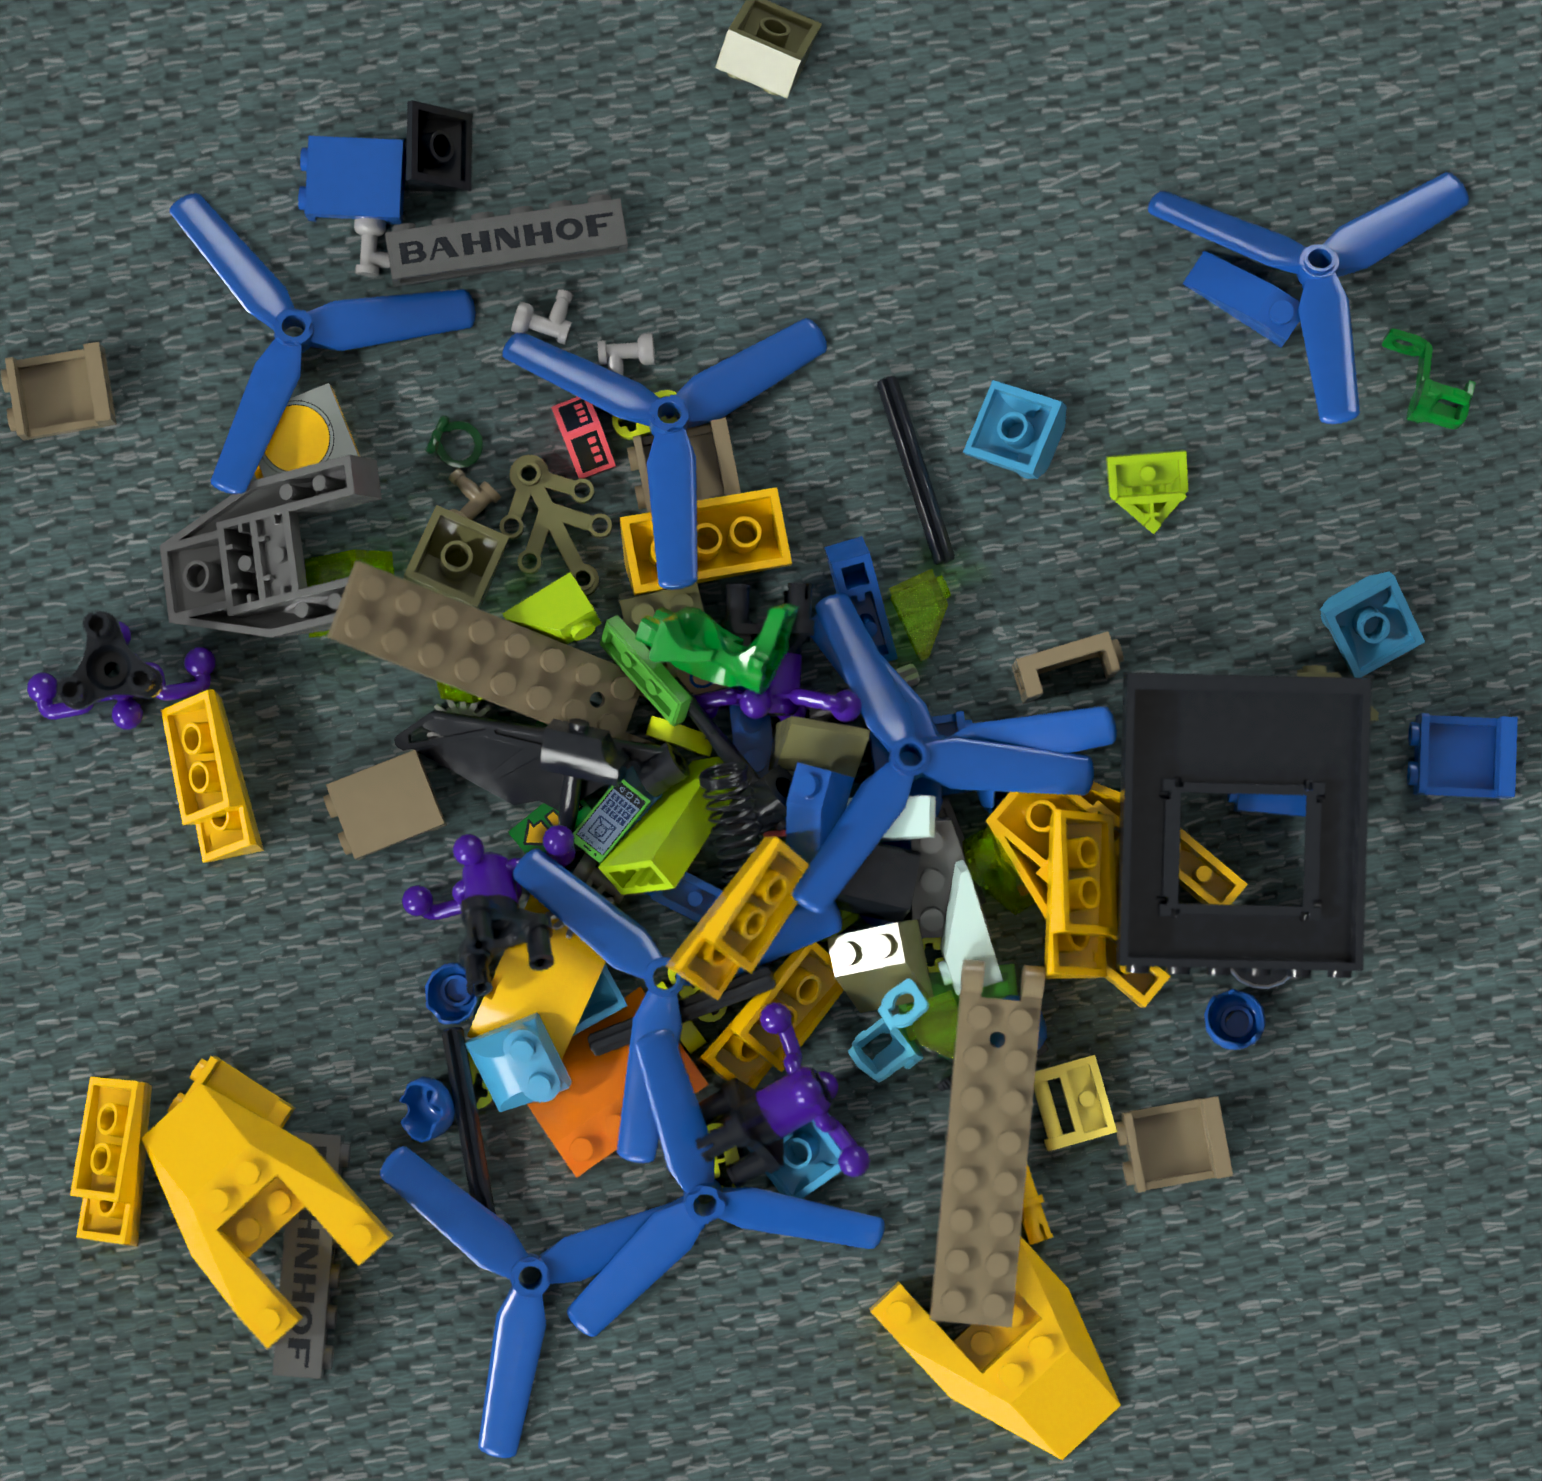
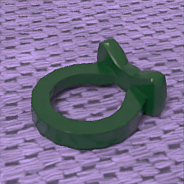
[425,415,483,469]

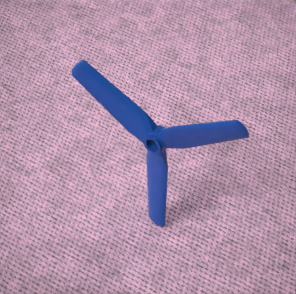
[1148,172,1469,424]
[169,193,475,494]
[502,318,827,590]
[792,594,1094,913]
[811,614,1117,927]
[513,848,842,1163]
[567,1029,885,1337]
[380,1146,706,1458]

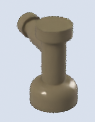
[449,468,501,520]

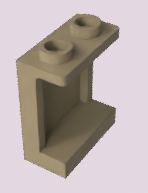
[1,342,117,441]
[627,418,741,512]
[1011,631,1124,704]
[323,750,447,861]
[1115,1096,1233,1193]

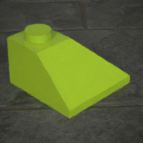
[502,572,602,644]

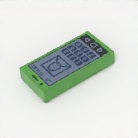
[573,779,651,864]

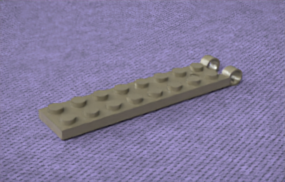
[327,561,656,745]
[930,959,1045,1328]

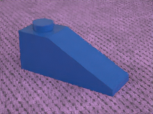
[1183,250,1300,348]
[824,536,898,662]
[786,762,854,865]

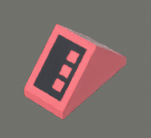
[551,397,616,479]

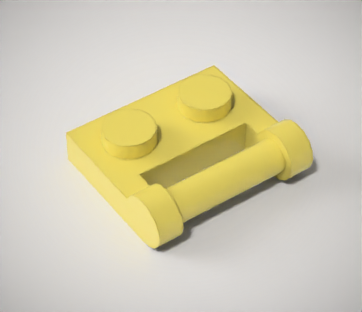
[1034,1055,1117,1151]

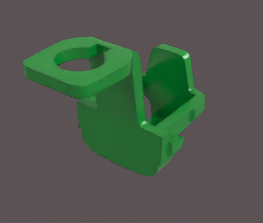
[1382,328,1476,429]

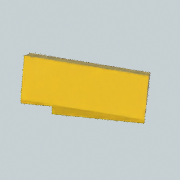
[620,487,792,595]
[161,689,264,863]
[1044,809,1118,979]
[666,837,809,1001]
[699,942,844,1089]
[70,1077,152,1247]

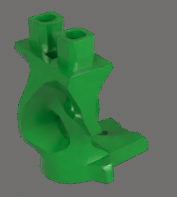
[635,604,799,694]

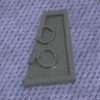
[910,817,992,938]

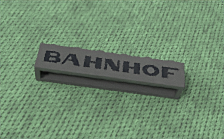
[385,194,628,287]
[272,1131,351,1379]

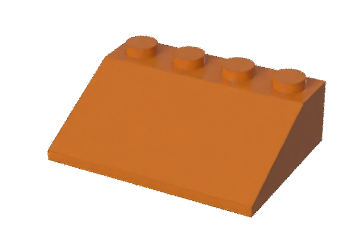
[527,986,709,1178]

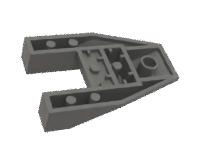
[160,454,382,638]

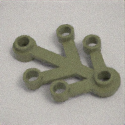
[500,455,612,596]

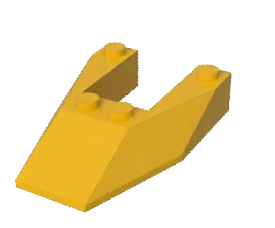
[986,782,1248,1008]
[141,1083,393,1349]
[869,1236,1121,1460]

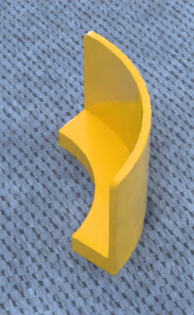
[467,895,606,1060]

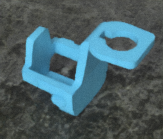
[847,979,929,1082]

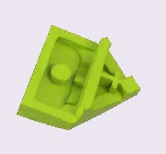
[1106,450,1189,534]

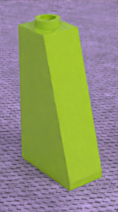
[598,756,740,895]

